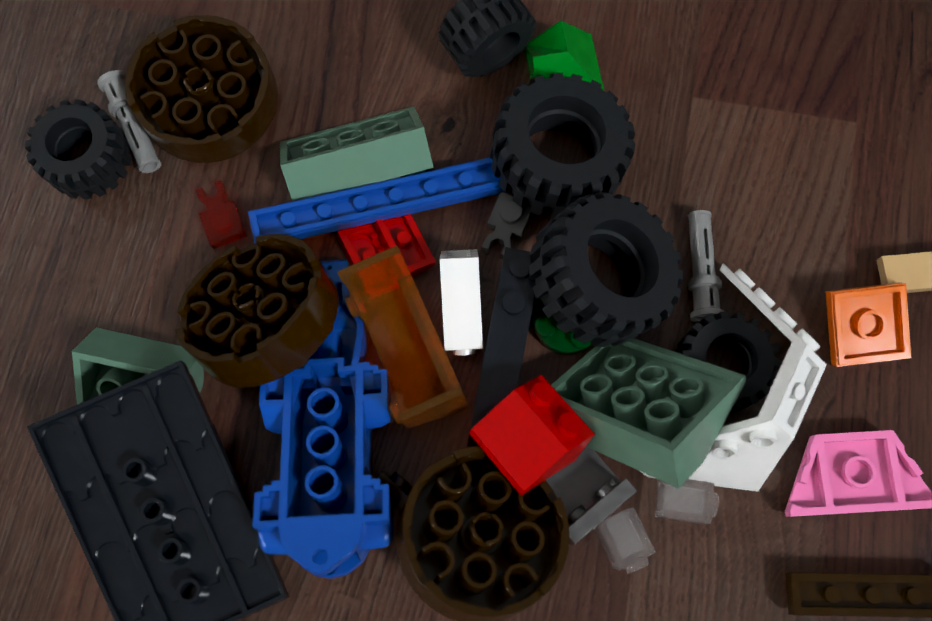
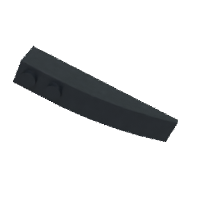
[467,247,536,447]

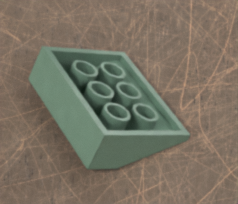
[551,338,746,489]

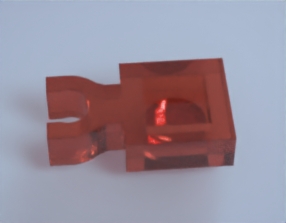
[195,180,247,249]

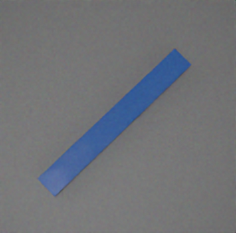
[248,157,504,244]

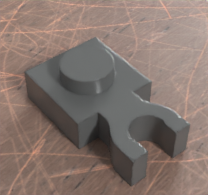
[482,192,532,259]

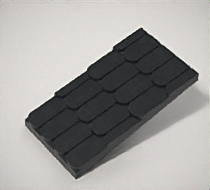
[27,360,290,621]

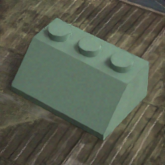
[72,327,204,405]

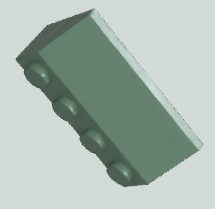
[280,106,434,201]

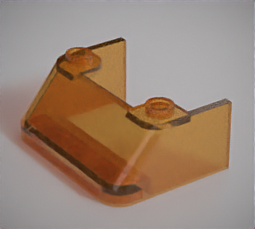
[337,246,469,428]

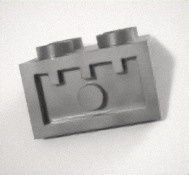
[546,447,637,544]

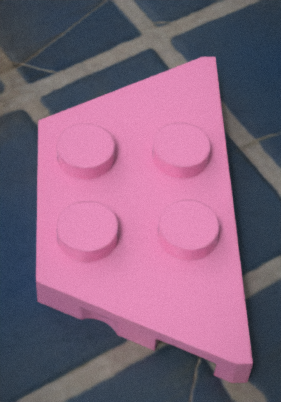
[785,430,932,517]

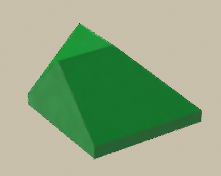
[524,21,604,91]

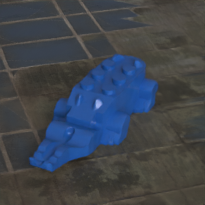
[253,260,394,579]

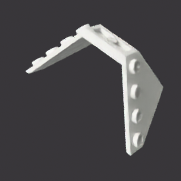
[640,263,826,492]

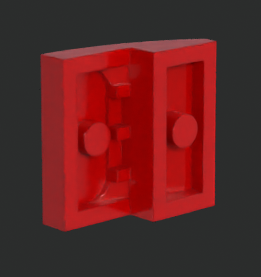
[336,214,436,299]

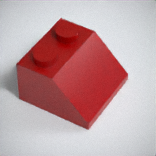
[469,375,595,496]

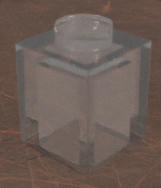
[655,479,719,525]
[594,507,656,574]

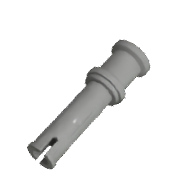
[97,70,161,173]
[687,210,724,323]

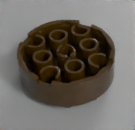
[125,15,278,163]
[175,234,339,388]
[396,446,569,621]

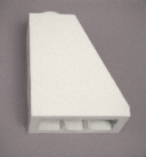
[440,249,483,356]

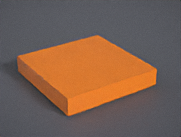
[825,282,911,367]

